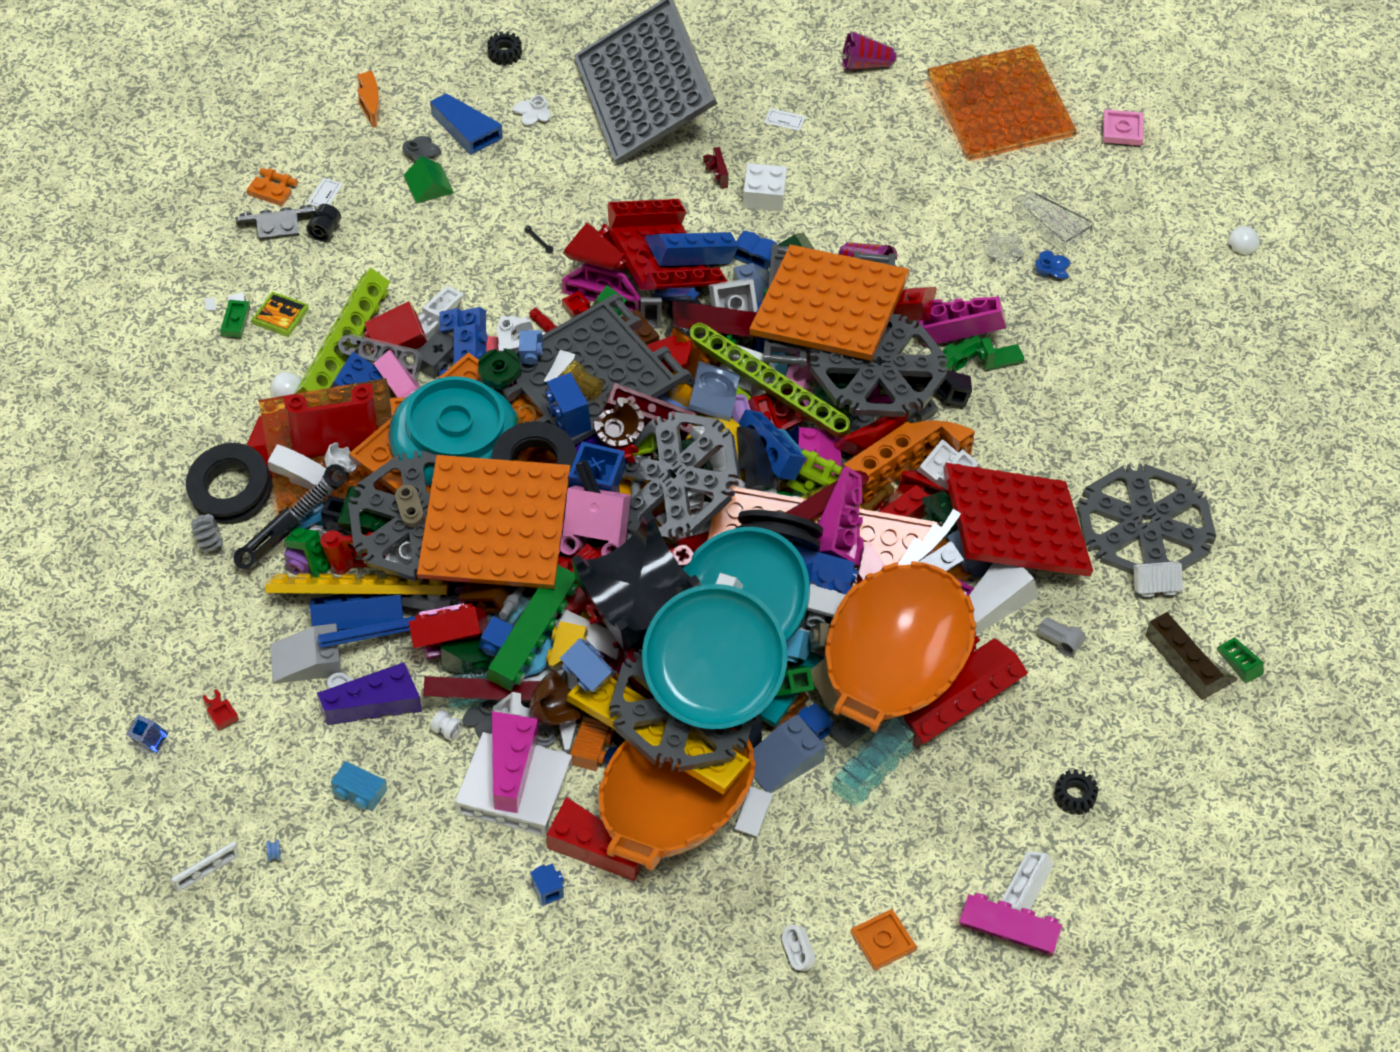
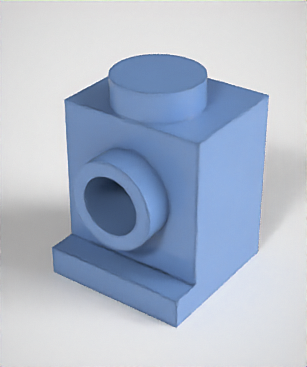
[519,330,544,365]

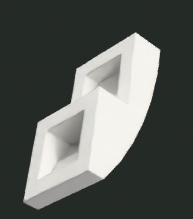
[735,787,774,837]

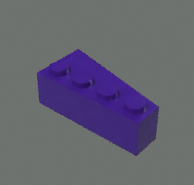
[317,662,422,725]

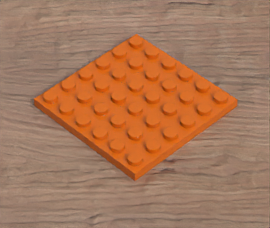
[749,245,909,361]
[417,455,571,589]

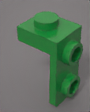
[977,337,1025,370]
[285,528,330,578]

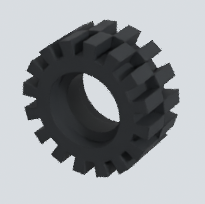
[487,31,522,66]
[1054,769,1098,815]

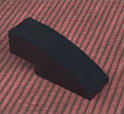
[737,426,774,492]

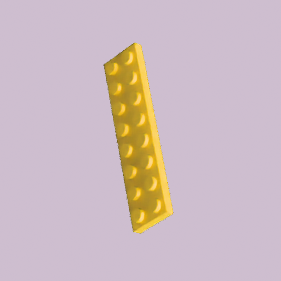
[265,573,450,595]
[567,678,750,795]

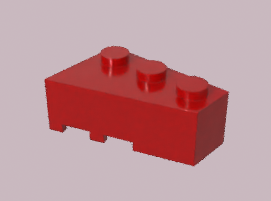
[408,604,488,650]

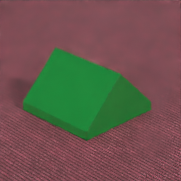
[404,156,454,204]

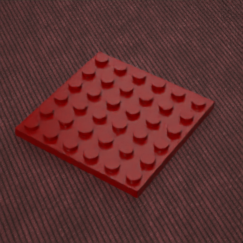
[943,462,1093,577]

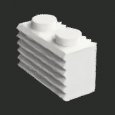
[1133,561,1183,597]

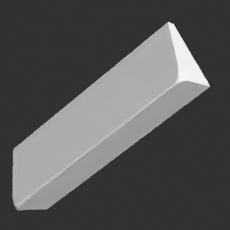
[168,841,239,893]
[1001,851,1053,911]

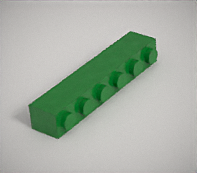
[487,565,579,691]

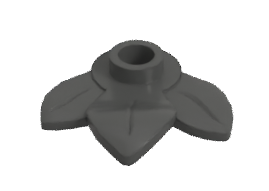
[402,136,442,161]
[462,700,498,738]

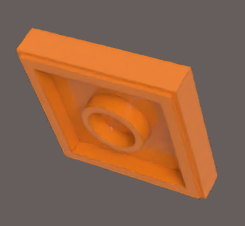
[850,909,917,971]

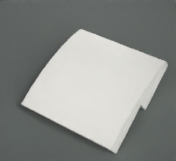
[917,439,979,490]

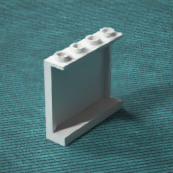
[455,732,572,837]

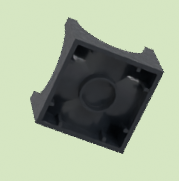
[571,511,701,652]

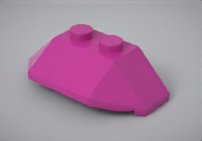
[562,263,640,312]
[798,427,841,476]

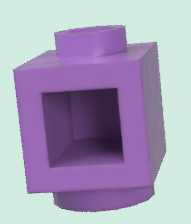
[284,547,312,575]

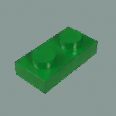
[220,300,250,338]

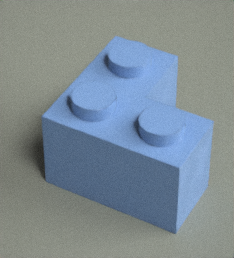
[560,638,616,692]

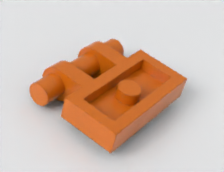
[246,168,298,207]

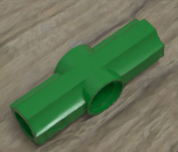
[941,335,981,371]

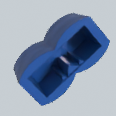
[734,231,777,270]

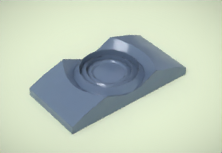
[688,361,740,422]

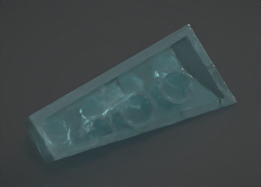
[832,716,914,807]

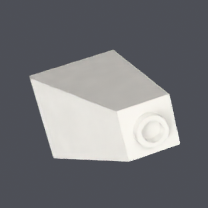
[970,563,1038,635]

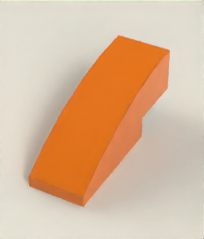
[357,70,380,128]

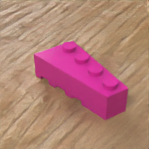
[919,297,1006,346]
[492,711,539,813]

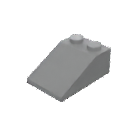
[270,624,342,684]

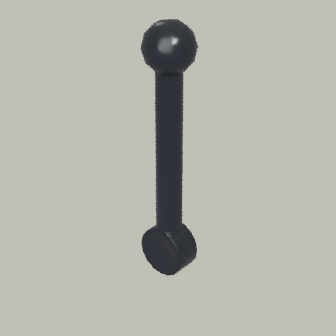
[524,225,554,254]

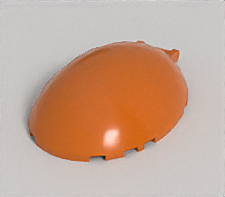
[825,561,976,733]
[598,726,755,871]

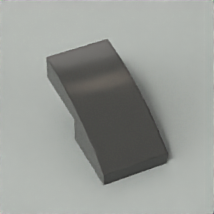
[829,717,871,748]

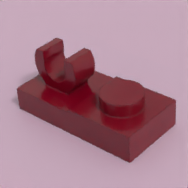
[703,147,729,189]

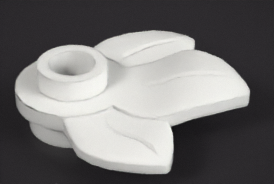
[512,95,551,126]

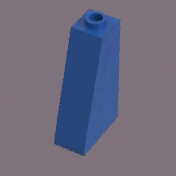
[430,93,503,155]
[794,545,858,585]

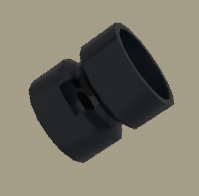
[306,204,341,242]

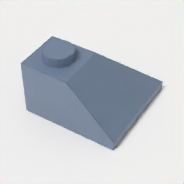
[733,263,770,304]

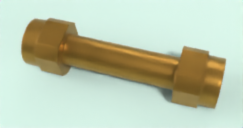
[860,483,894,511]

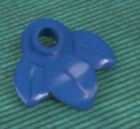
[1035,250,1071,279]

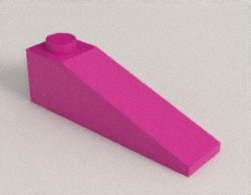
[817,467,864,567]

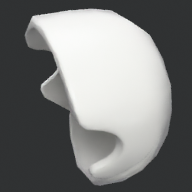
[1227,226,1260,255]
[270,372,302,402]
[324,443,357,476]

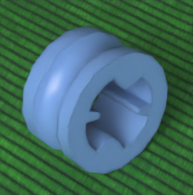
[266,839,281,862]

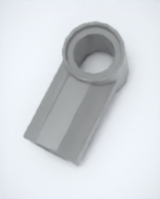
[1037,617,1086,657]

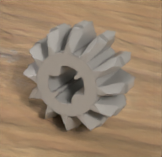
[191,514,223,552]

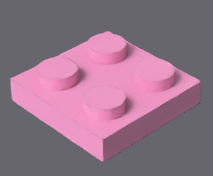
[1103,109,1143,146]

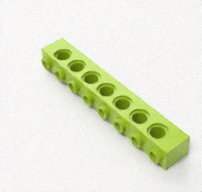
[294,267,390,407]

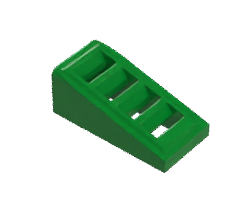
[1217,637,1264,683]

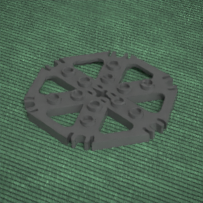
[810,314,947,417]
[616,412,741,542]
[348,450,436,582]
[1077,464,1216,575]
[609,649,754,772]

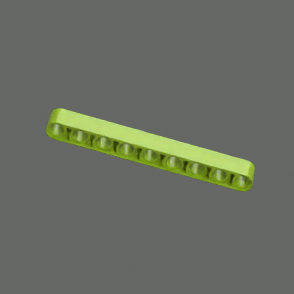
[690,323,850,439]

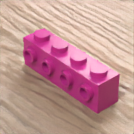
[959,892,1062,956]

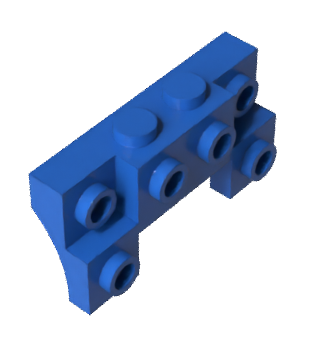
[439,307,488,377]

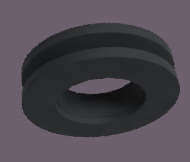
[492,421,577,488]
[186,443,272,524]
[736,510,823,552]

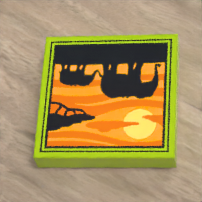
[252,291,309,337]

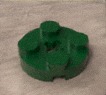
[478,348,522,390]

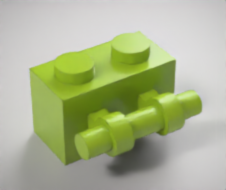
[786,449,843,497]

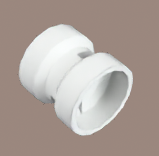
[430,710,463,741]

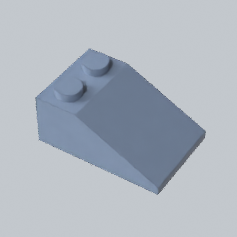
[754,714,826,793]

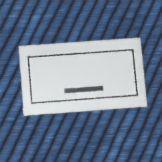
[764,108,805,131]
[307,178,343,206]

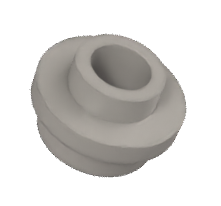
[536,724,556,747]

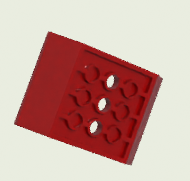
[607,199,728,290]

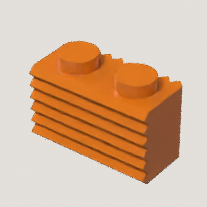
[570,716,614,772]

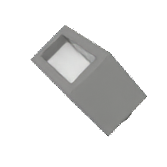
[640,296,662,328]

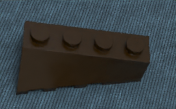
[1146,612,1238,700]

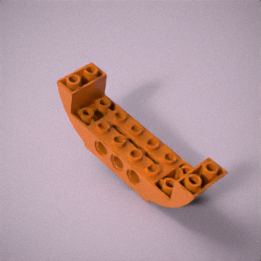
[843,420,975,509]

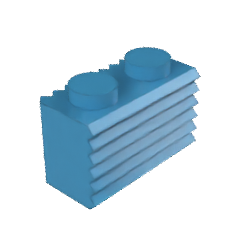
[331,761,388,811]

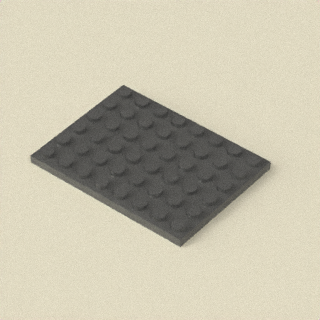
[574,0,718,165]

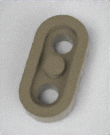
[395,485,425,528]

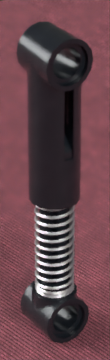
[233,464,350,570]

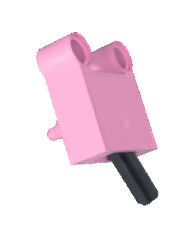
[560,460,631,556]

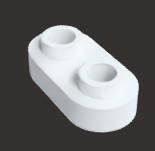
[782,924,815,971]

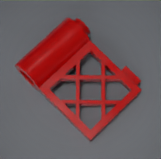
[320,530,385,575]

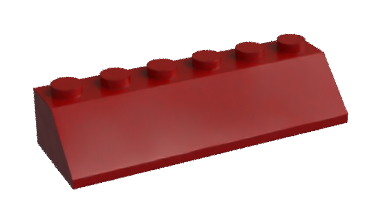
[895,638,1028,747]

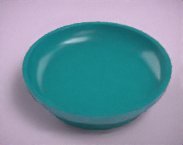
[388,376,520,486]
[683,527,810,643]
[642,584,787,729]

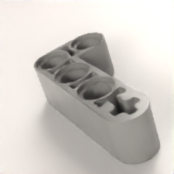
[338,334,422,381]

